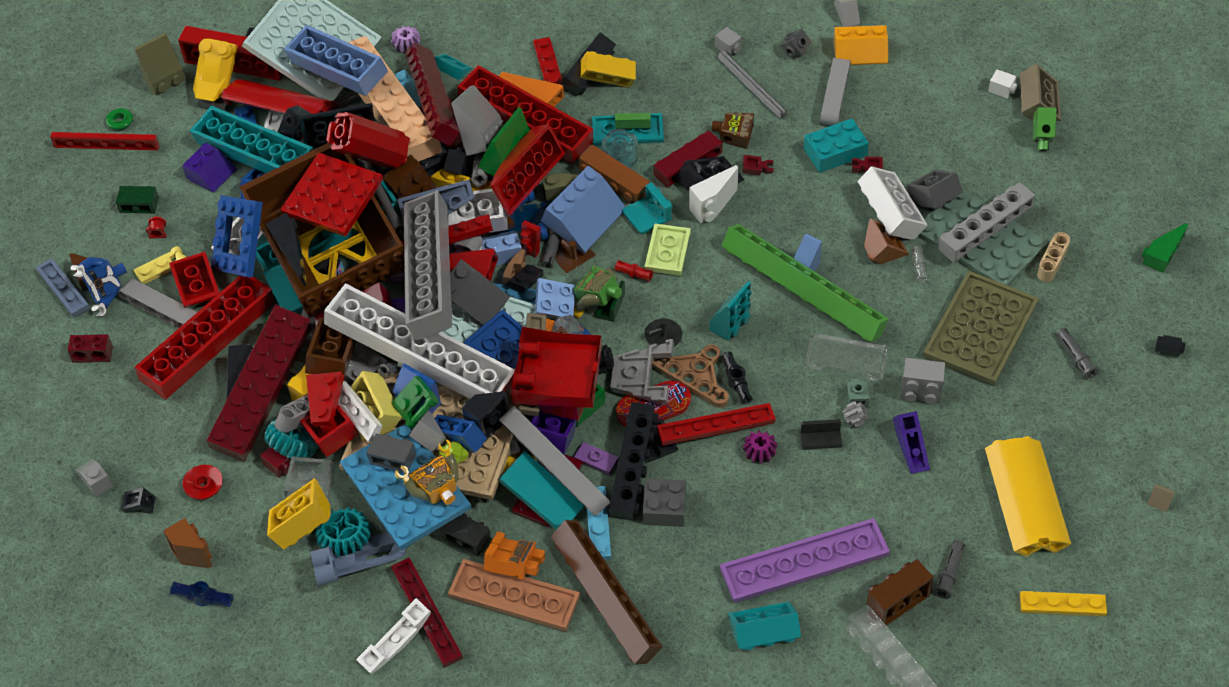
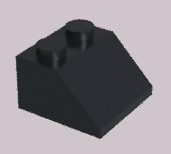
[462,391,510,442]

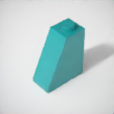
[263,264,303,315]

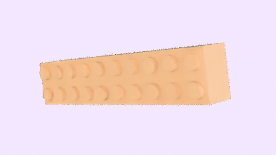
[348,36,442,162]

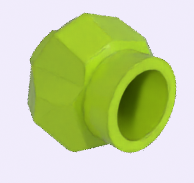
[439,442,468,464]

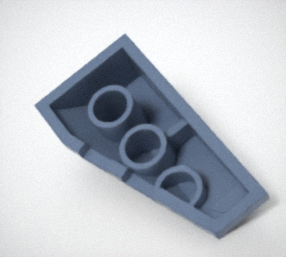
[397,180,474,221]

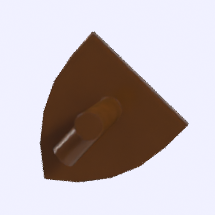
[555,239,596,273]

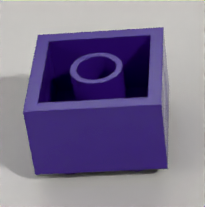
[531,407,577,455]

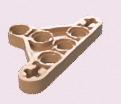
[652,344,729,408]

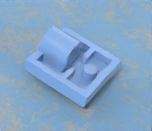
[535,278,575,322]

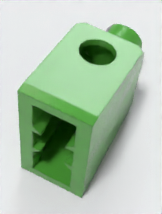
[1033,107,1057,151]

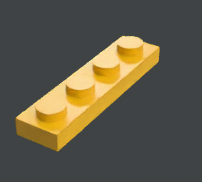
[1020,591,1107,616]

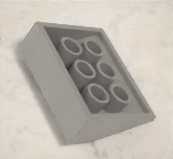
[451,85,505,155]

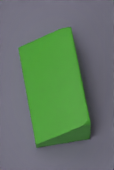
[615,113,651,129]

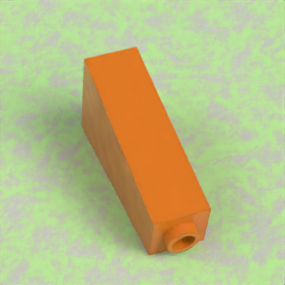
[499,72,564,107]

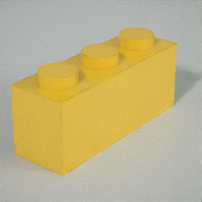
[581,52,636,87]

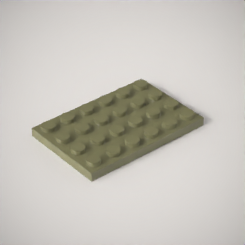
[923,270,1039,386]

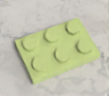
[645,224,691,276]

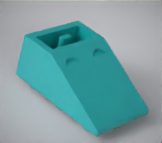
[709,281,752,341]

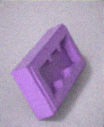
[574,442,619,475]

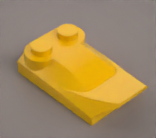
[193,39,238,101]

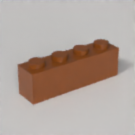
[578,145,650,203]

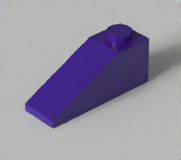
[892,411,930,474]

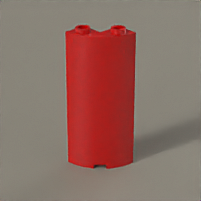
[221,79,339,114]

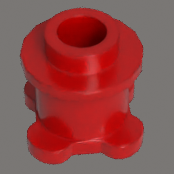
[146,216,167,239]

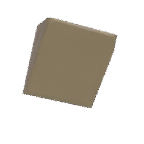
[1148,484,1175,512]

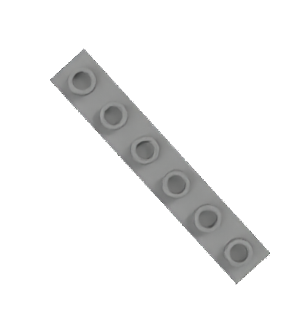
[938,182,1035,263]

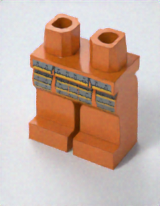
[484,531,545,580]

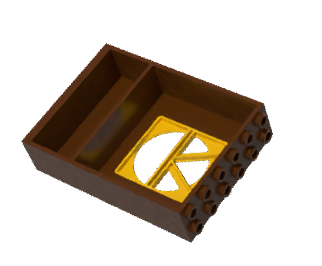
[239,143,405,318]

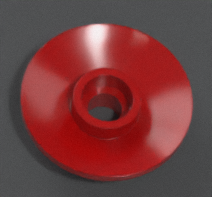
[182,464,223,500]

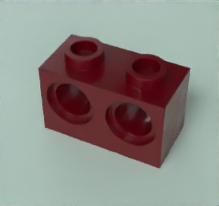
[67,334,113,363]

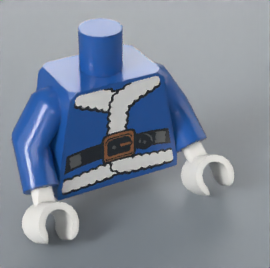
[71,257,127,316]

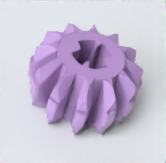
[391,25,420,54]

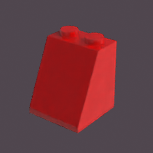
[449,249,498,281]

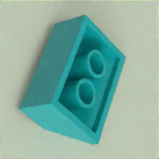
[728,601,801,650]

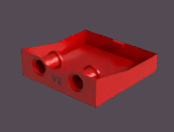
[511,326,602,408]

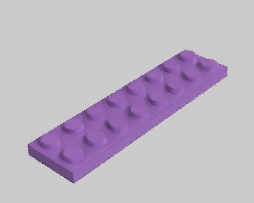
[720,518,890,603]

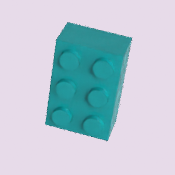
[803,118,869,173]

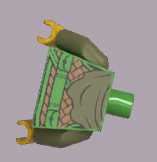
[573,265,622,319]

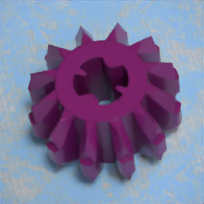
[743,430,777,464]

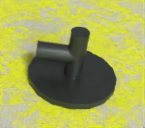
[644,318,682,347]

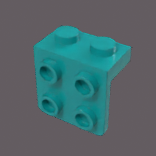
[623,182,673,234]

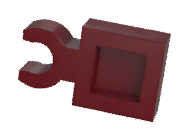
[742,155,774,175]
[851,156,883,174]

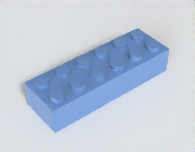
[284,25,388,96]

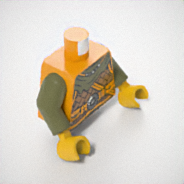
[395,440,459,505]

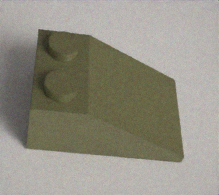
[134,33,185,95]

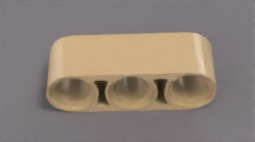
[1037,232,1070,282]

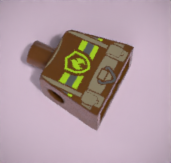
[711,112,754,149]

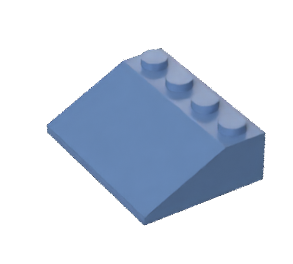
[541,166,625,254]

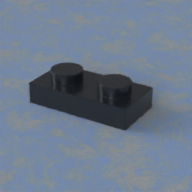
[508,264,543,293]

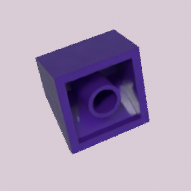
[182,143,236,193]

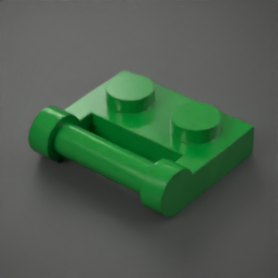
[391,376,439,430]

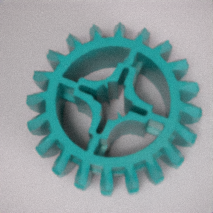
[264,419,317,461]
[315,507,371,557]

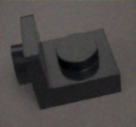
[121,487,156,514]

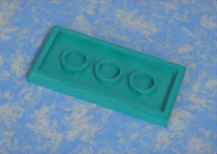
[592,113,664,146]
[499,451,584,530]

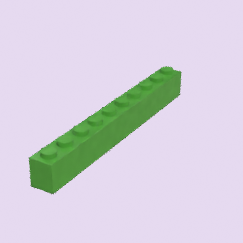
[722,224,889,342]

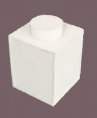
[988,70,1017,99]

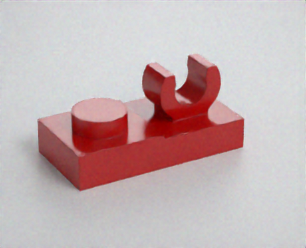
[520,220,541,258]

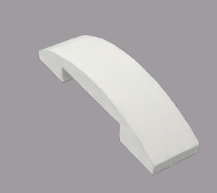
[356,598,431,674]

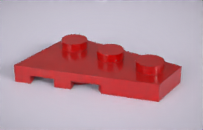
[306,372,345,427]

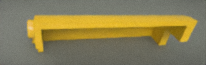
[985,436,1071,556]

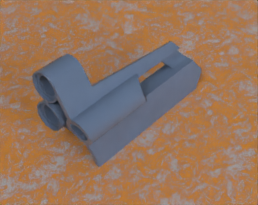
[310,532,412,586]

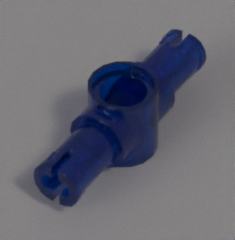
[170,581,234,607]

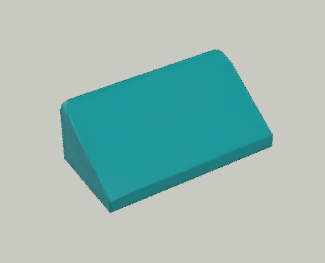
[435,53,472,80]

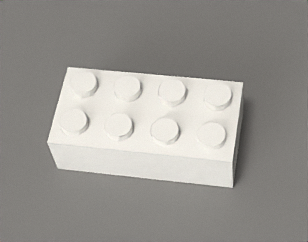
[858,166,928,240]

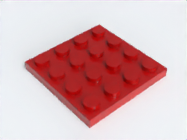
[280,153,383,237]

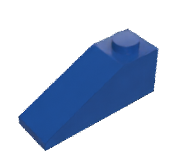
[434,414,487,453]

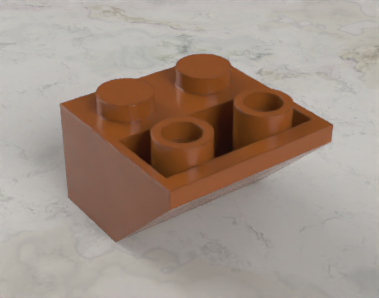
[163,518,213,568]

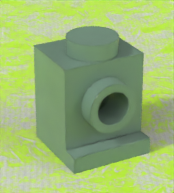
[847,378,870,409]

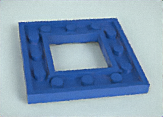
[210,195,263,277]

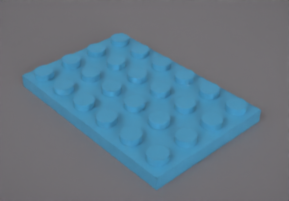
[340,423,472,550]

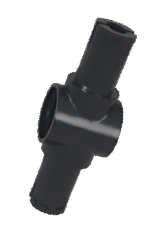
[721,351,753,404]

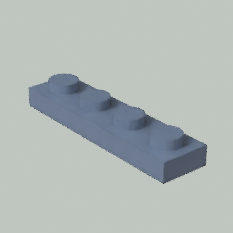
[36,258,90,318]

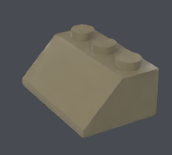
[1020,64,1061,121]

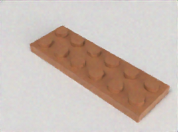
[448,559,580,632]

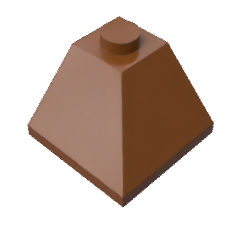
[864,219,909,264]

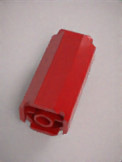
[327,112,410,169]

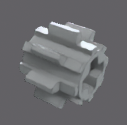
[843,401,868,427]

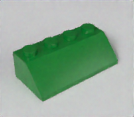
[478,107,530,177]

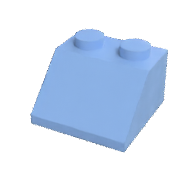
[482,231,521,265]

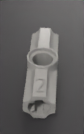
[471,151,489,187]

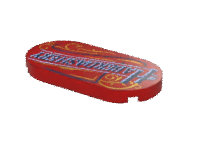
[616,381,691,427]

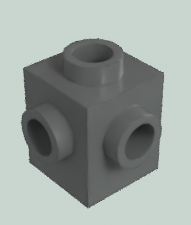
[781,29,812,58]

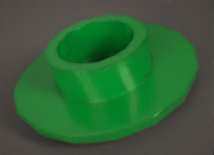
[105,108,133,130]

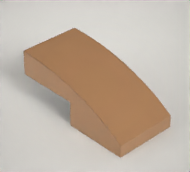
[503,249,526,285]

